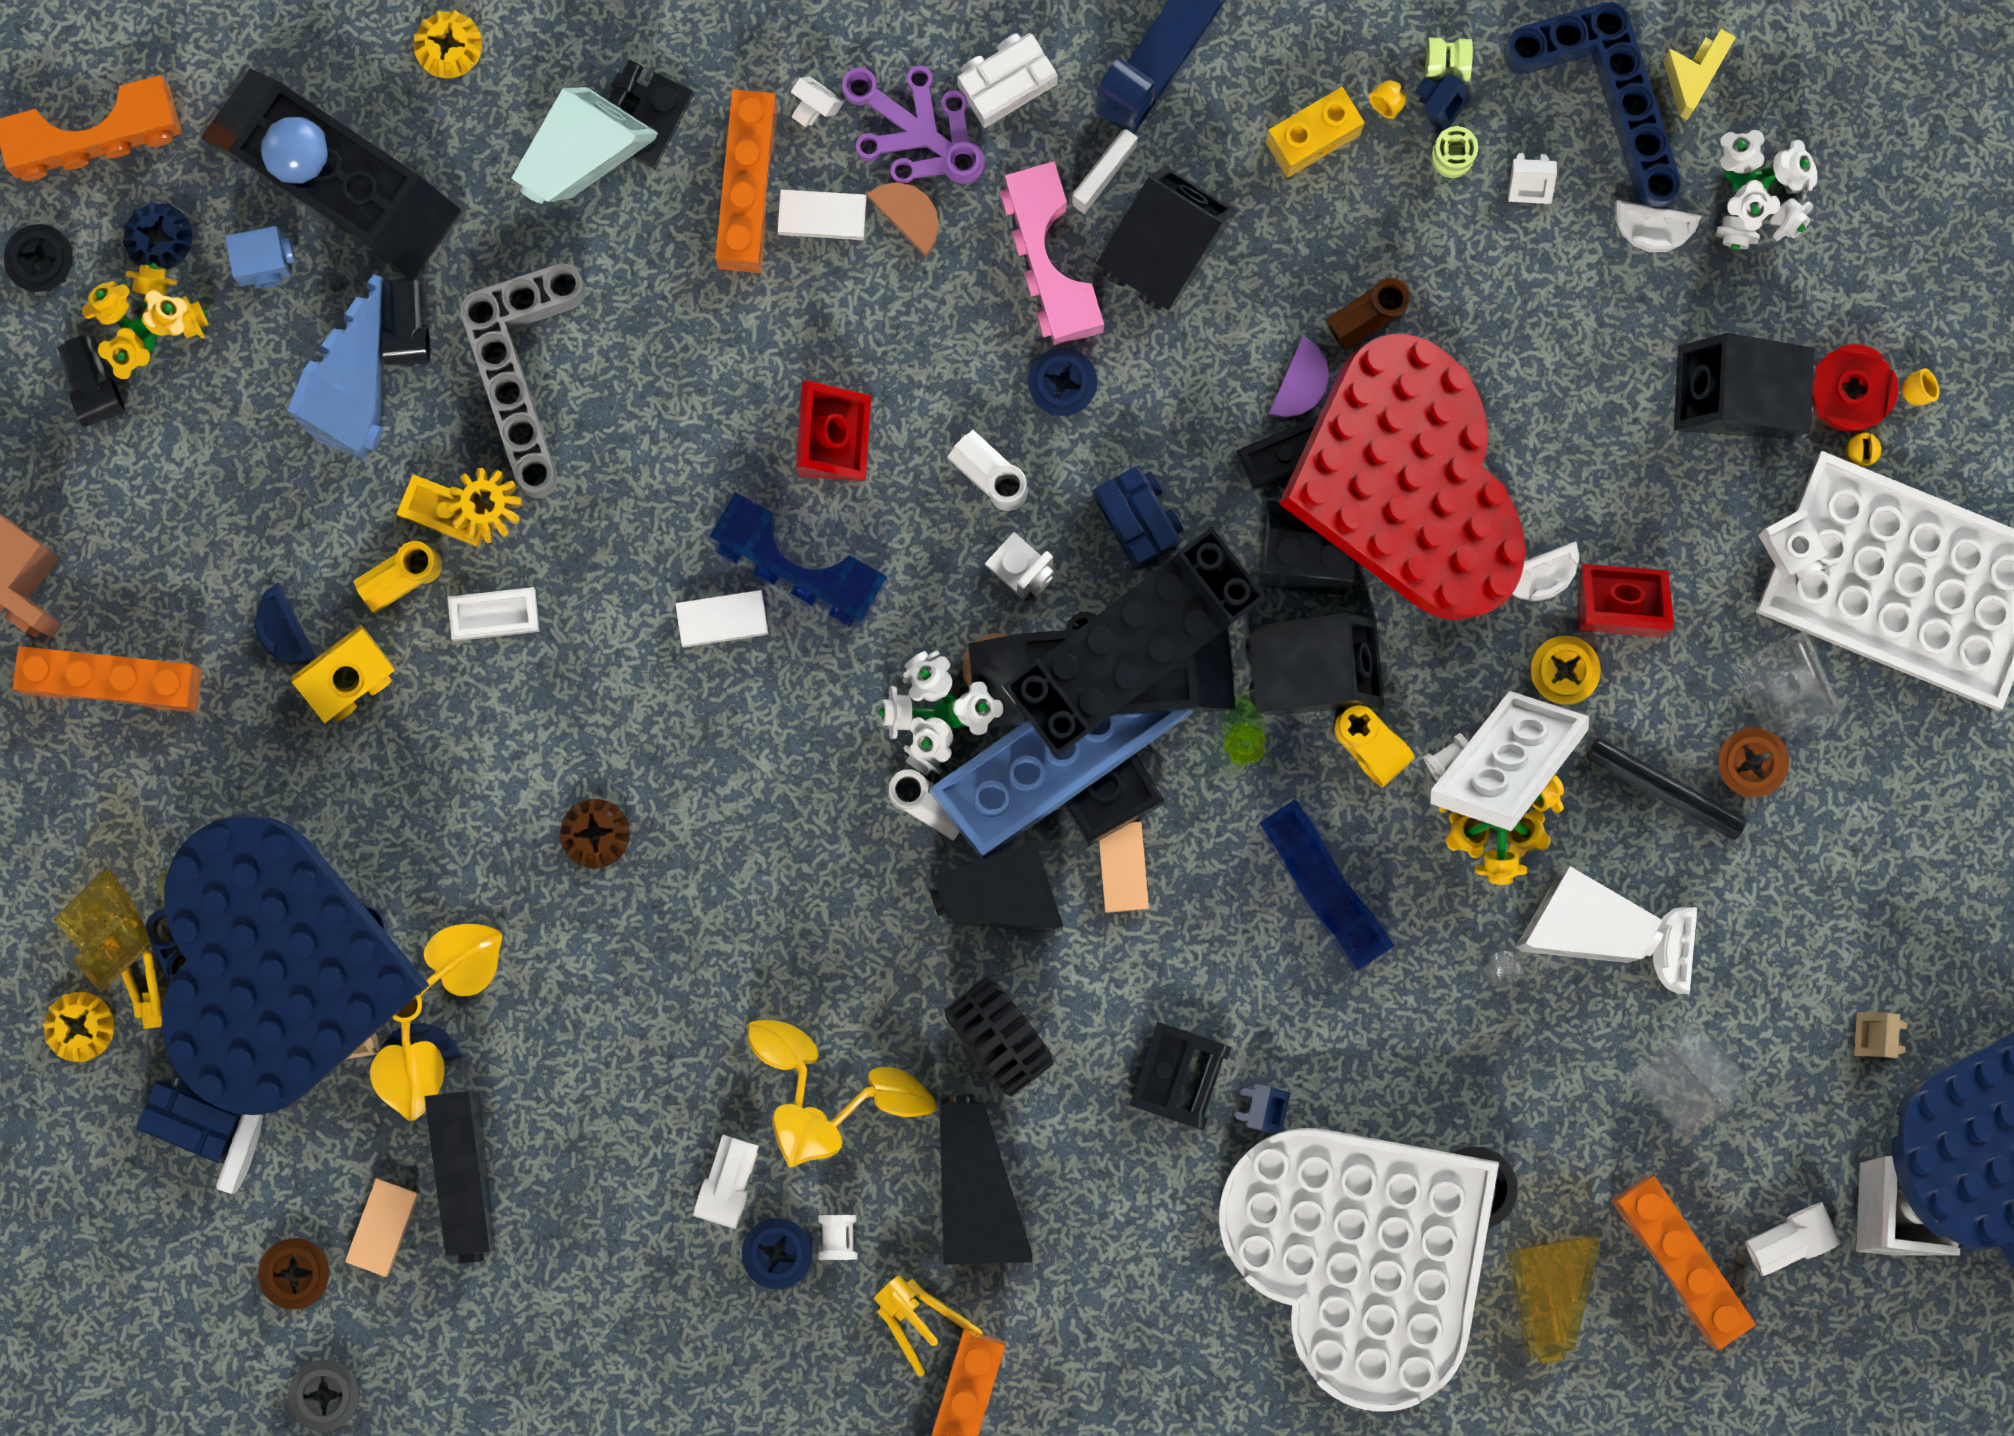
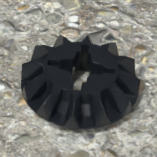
[4,224,74,293]

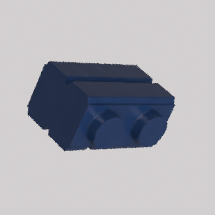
[1092,465,1184,570]
[137,1076,242,1163]

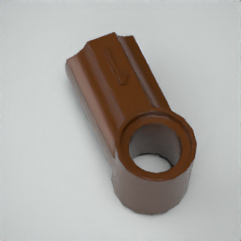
[1325,278,1410,352]

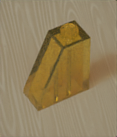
[1506,1235,1600,1364]

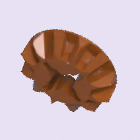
[1718,727,1789,797]

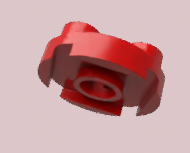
[1812,344,1899,432]

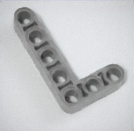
[460,263,586,498]

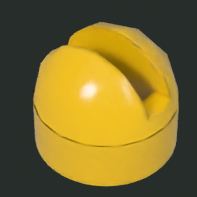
[1368,80,1407,119]
[1901,368,1939,406]
[1845,432,1882,468]

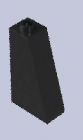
[424,1091,495,1264]
[940,1094,1033,1265]

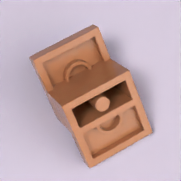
[0,513,63,638]

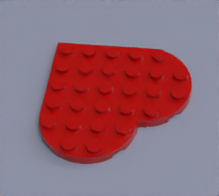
[1279,334,1526,621]

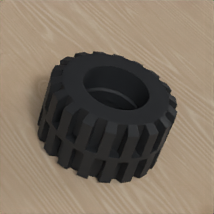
[944,977,1054,1097]

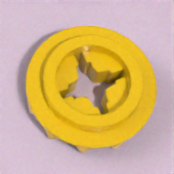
[414,10,482,79]
[1531,636,1601,705]
[42,992,115,1062]

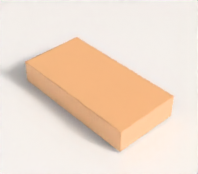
[1099,821,1149,913]
[345,1178,419,1277]

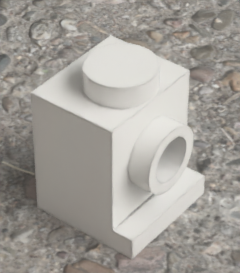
[1758,508,1829,581]

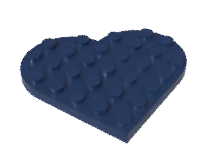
[162,814,429,1115]
[1891,1032,2014,1269]

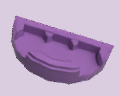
[1268,336,1329,420]

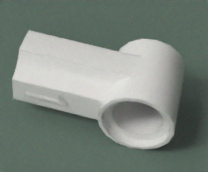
[947,430,1028,511]
[888,769,960,841]
[693,1135,759,1230]
[1745,1202,1841,1276]

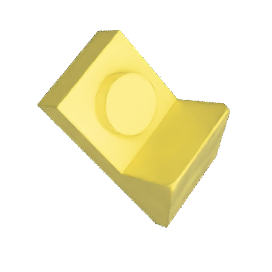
[1663,29,1736,120]

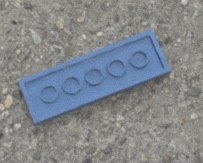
[930,710,1193,860]

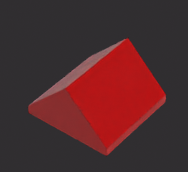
[796,380,871,481]
[1577,563,1674,638]

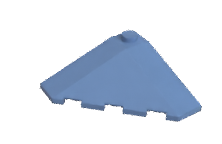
[287,274,386,459]

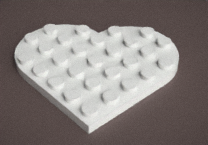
[1219,1128,1499,1411]

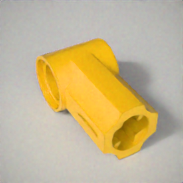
[353,541,442,614]

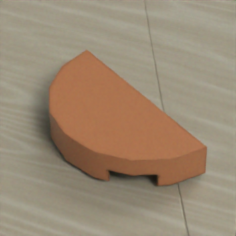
[866,182,939,258]

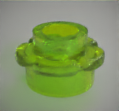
[1223,722,1266,765]

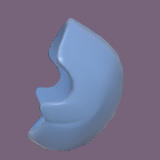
[261,117,328,184]

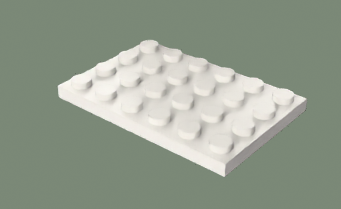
[1756,451,2014,711]

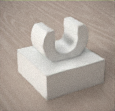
[791,77,845,127]
[1508,153,1557,204]

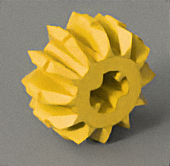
[447,468,522,543]

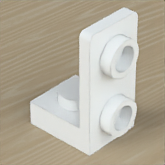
[985,532,1054,600]

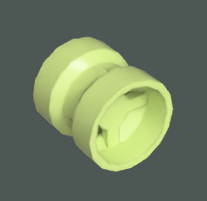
[1425,37,1473,82]
[1431,126,1478,178]

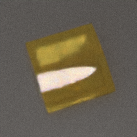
[53,868,151,993]

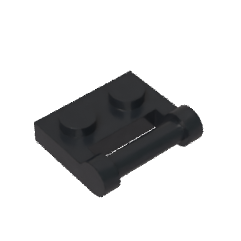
[1129,1022,1232,1131]

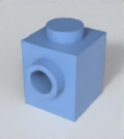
[225,226,296,288]

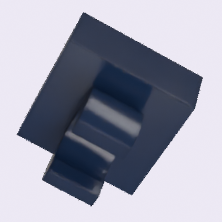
[1415,73,1470,131]
[1235,1084,1291,1134]

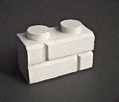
[957,33,1058,128]

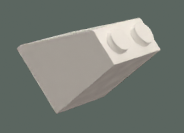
[1515,867,1663,963]
[1856,1156,1960,1255]

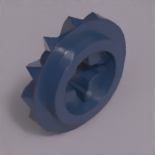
[122,202,193,270]
[1028,348,1097,417]
[742,1218,813,1289]

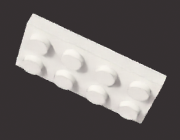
[1431,691,1589,831]

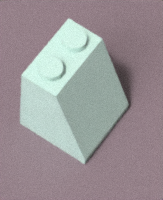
[511,87,658,204]

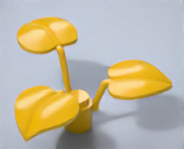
[370,924,502,1121]
[745,1020,938,1168]

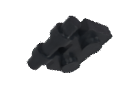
[608,60,694,170]

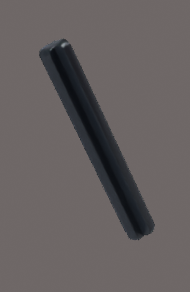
[1586,738,1747,839]

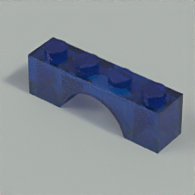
[709,492,888,628]
[1256,799,1394,973]

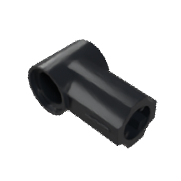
[382,279,430,365]
[57,335,125,428]

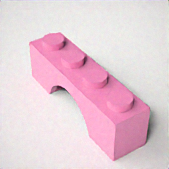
[999,161,1104,347]

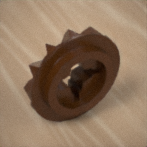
[559,799,630,869]
[258,1238,331,1309]

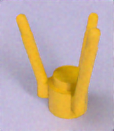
[107,932,185,1029]
[873,1275,983,1377]

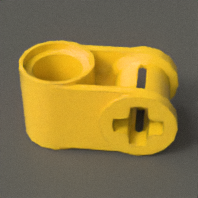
[1334,705,1415,788]

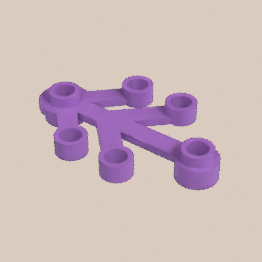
[842,65,985,185]

